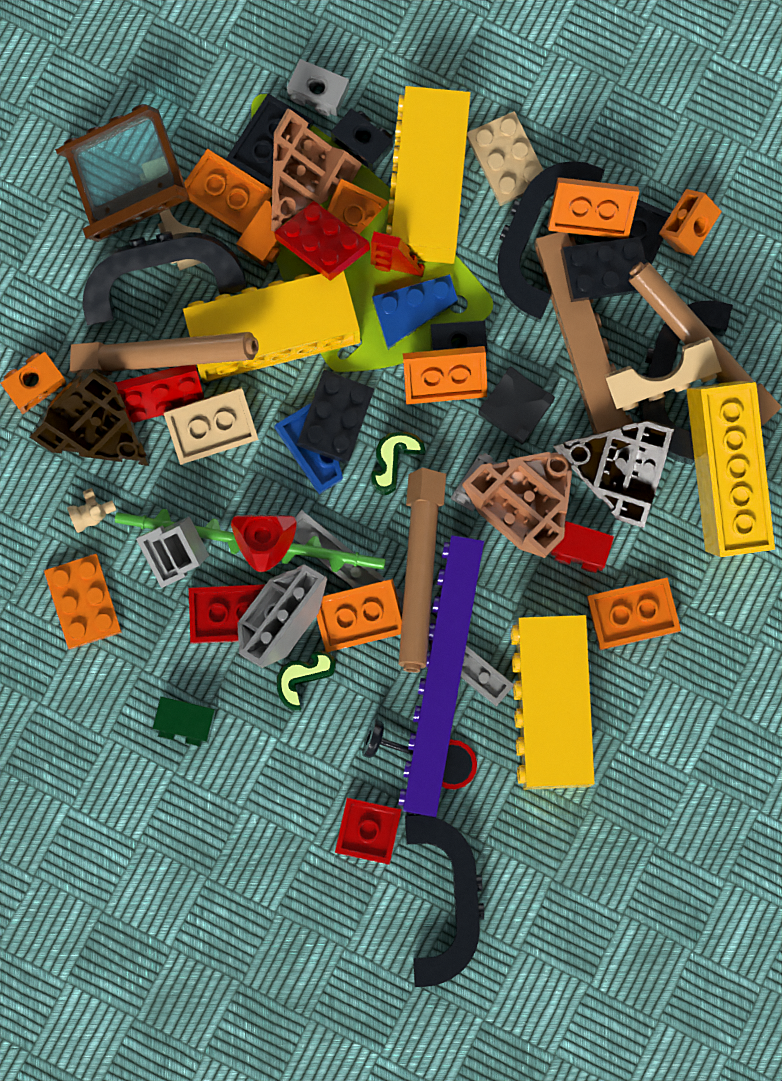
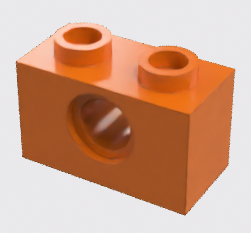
[659,189,722,256]
[0,352,67,414]

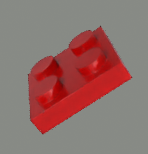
[335,798,401,865]

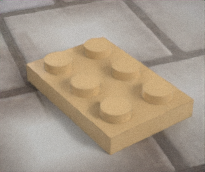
[466,111,543,206]
[163,387,259,465]

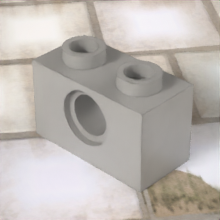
[287,59,349,116]

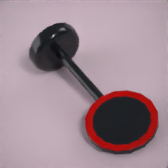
[362,719,477,790]

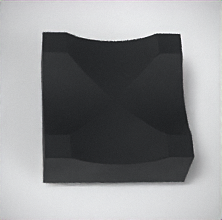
[478,366,555,445]

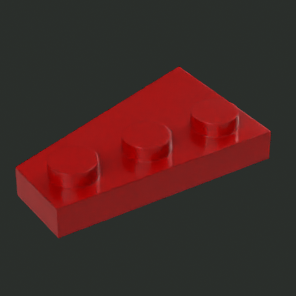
[370,231,425,277]

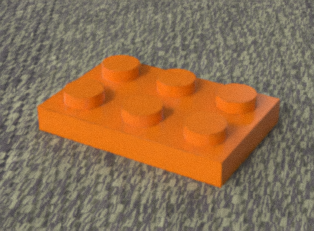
[184,148,272,236]
[548,177,639,239]
[403,346,488,404]
[44,553,122,650]
[586,577,681,650]
[316,578,402,652]

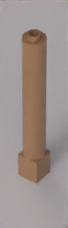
[628,262,782,426]
[70,332,259,375]
[398,468,446,673]

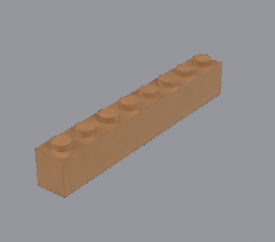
[534,232,633,434]

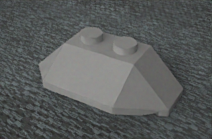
[238,564,327,668]

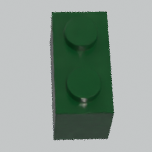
[152,696,216,747]

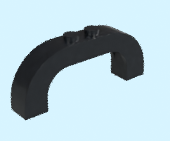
[497,161,605,323]
[83,231,247,326]
[640,300,733,465]
[405,815,484,987]

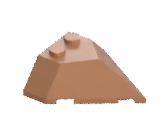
[271,109,362,231]
[462,452,572,558]

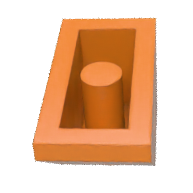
[236,200,281,268]

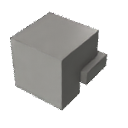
[136,516,209,588]

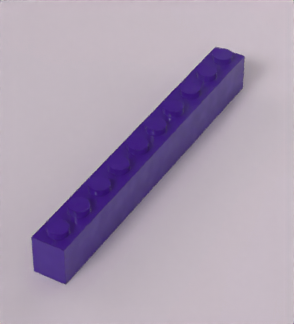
[398,535,484,818]

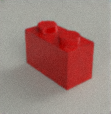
[550,521,614,573]

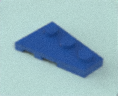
[372,274,458,350]
[274,403,343,495]

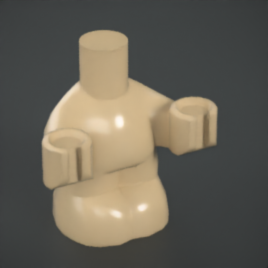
[67,488,116,533]

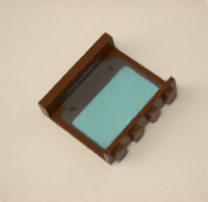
[55,104,190,242]

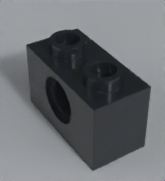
[331,108,393,172]
[429,320,488,356]

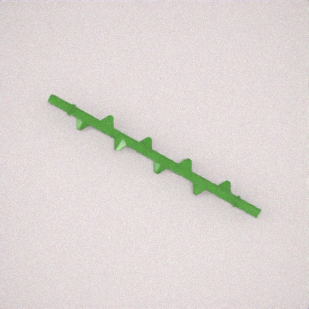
[115,509,386,572]

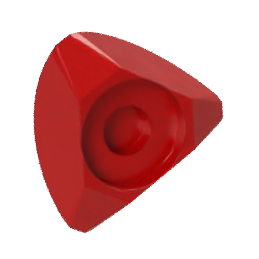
[231,515,297,572]

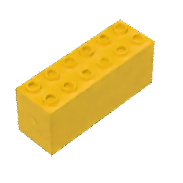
[386,86,471,264]
[183,271,360,383]
[686,381,775,557]
[511,615,595,790]

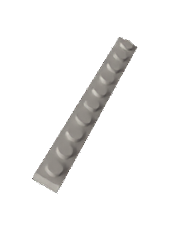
[293,510,514,707]

